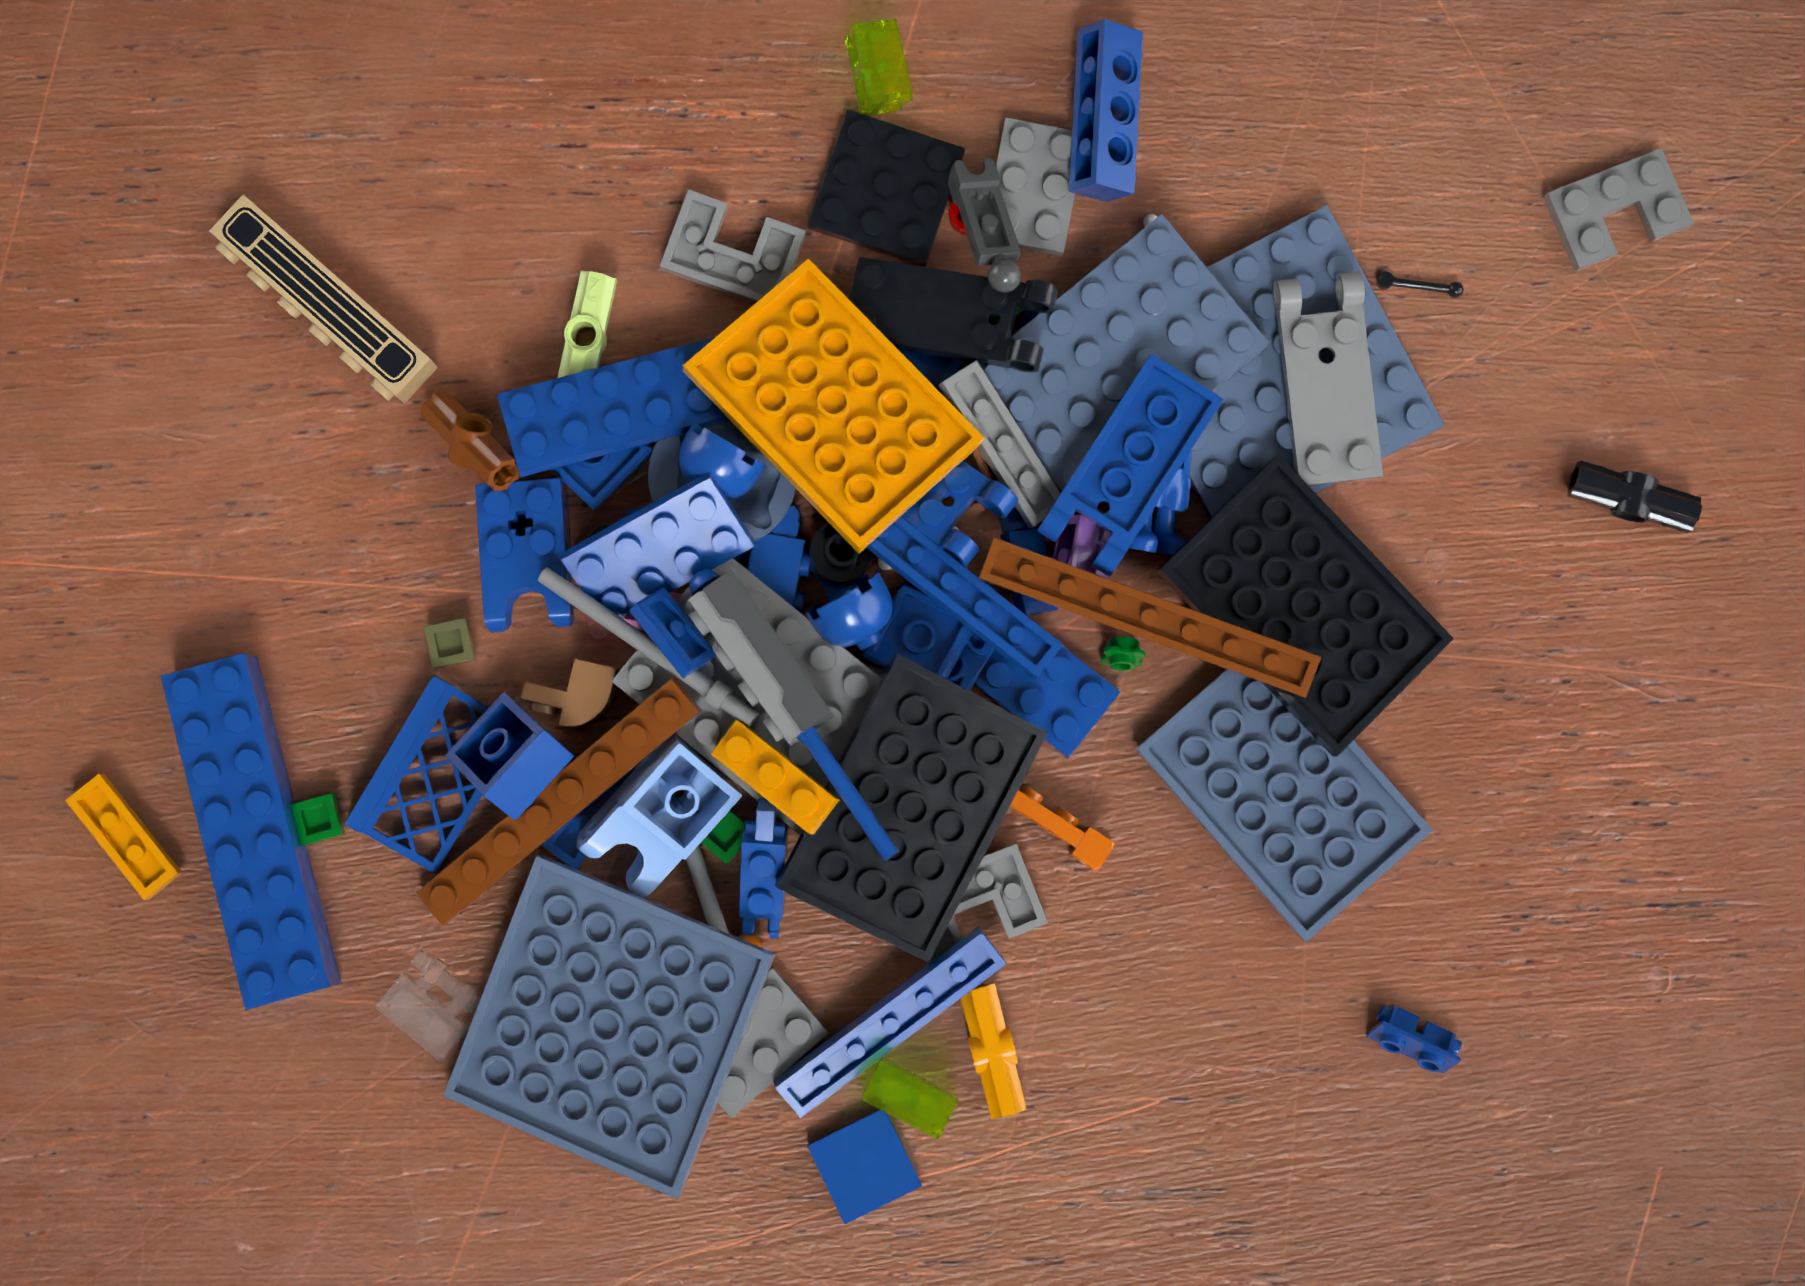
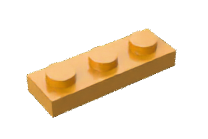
[711,719,840,835]
[65,773,183,900]

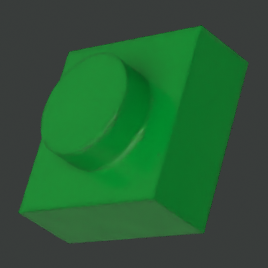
[290,793,346,846]
[701,810,745,864]

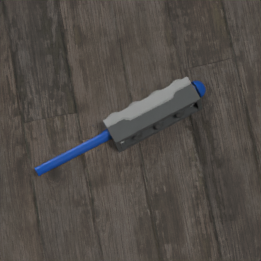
[688,569,899,861]

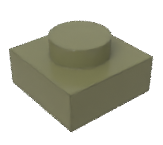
[424,618,477,669]

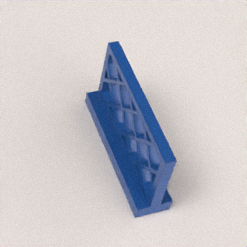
[344,675,489,874]

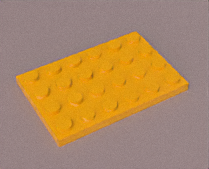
[683,258,985,553]

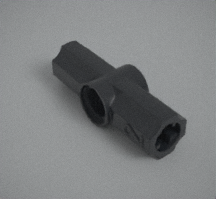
[1567,461,1703,533]

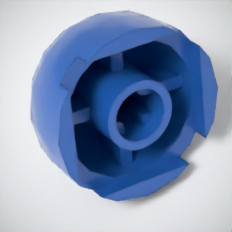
[679,422,766,500]
[805,571,893,650]

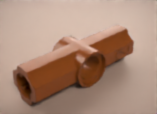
[421,391,520,492]

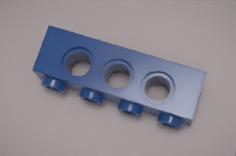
[1069,19,1143,202]

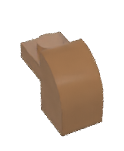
[521,659,620,728]

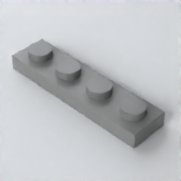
[938,360,1061,529]

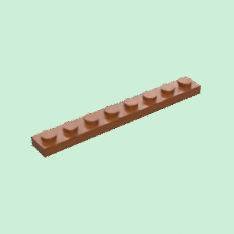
[979,537,1321,698]
[416,677,702,926]

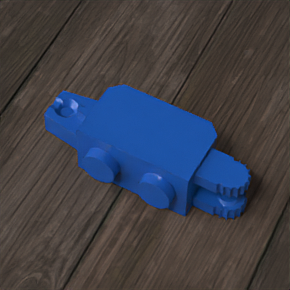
[748,505,811,614]
[739,798,789,939]

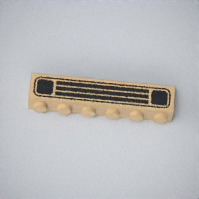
[209,194,438,404]

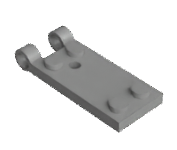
[1273,271,1383,486]

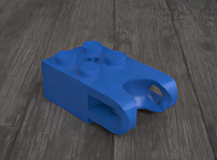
[475,478,575,633]

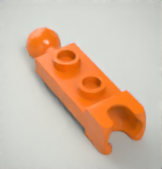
[1010,784,1115,871]

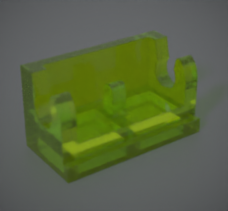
[845,19,913,116]

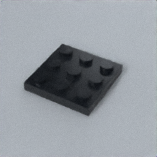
[808,109,965,267]

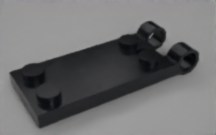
[848,257,1058,373]

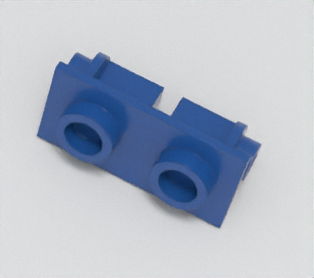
[1366,1004,1462,1073]

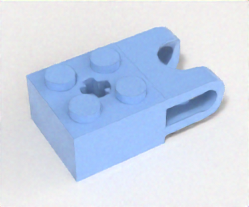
[577,734,742,897]

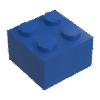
[445,692,574,820]

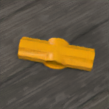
[960,983,1027,1119]

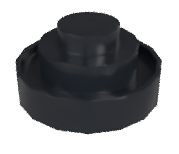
[809,523,872,585]

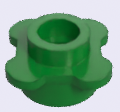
[1100,637,1146,671]

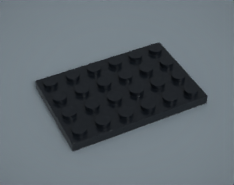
[1157,454,1454,757]
[775,653,1048,963]

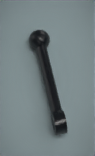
[1376,272,1464,298]

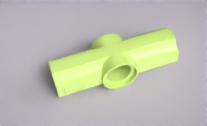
[557,271,617,378]

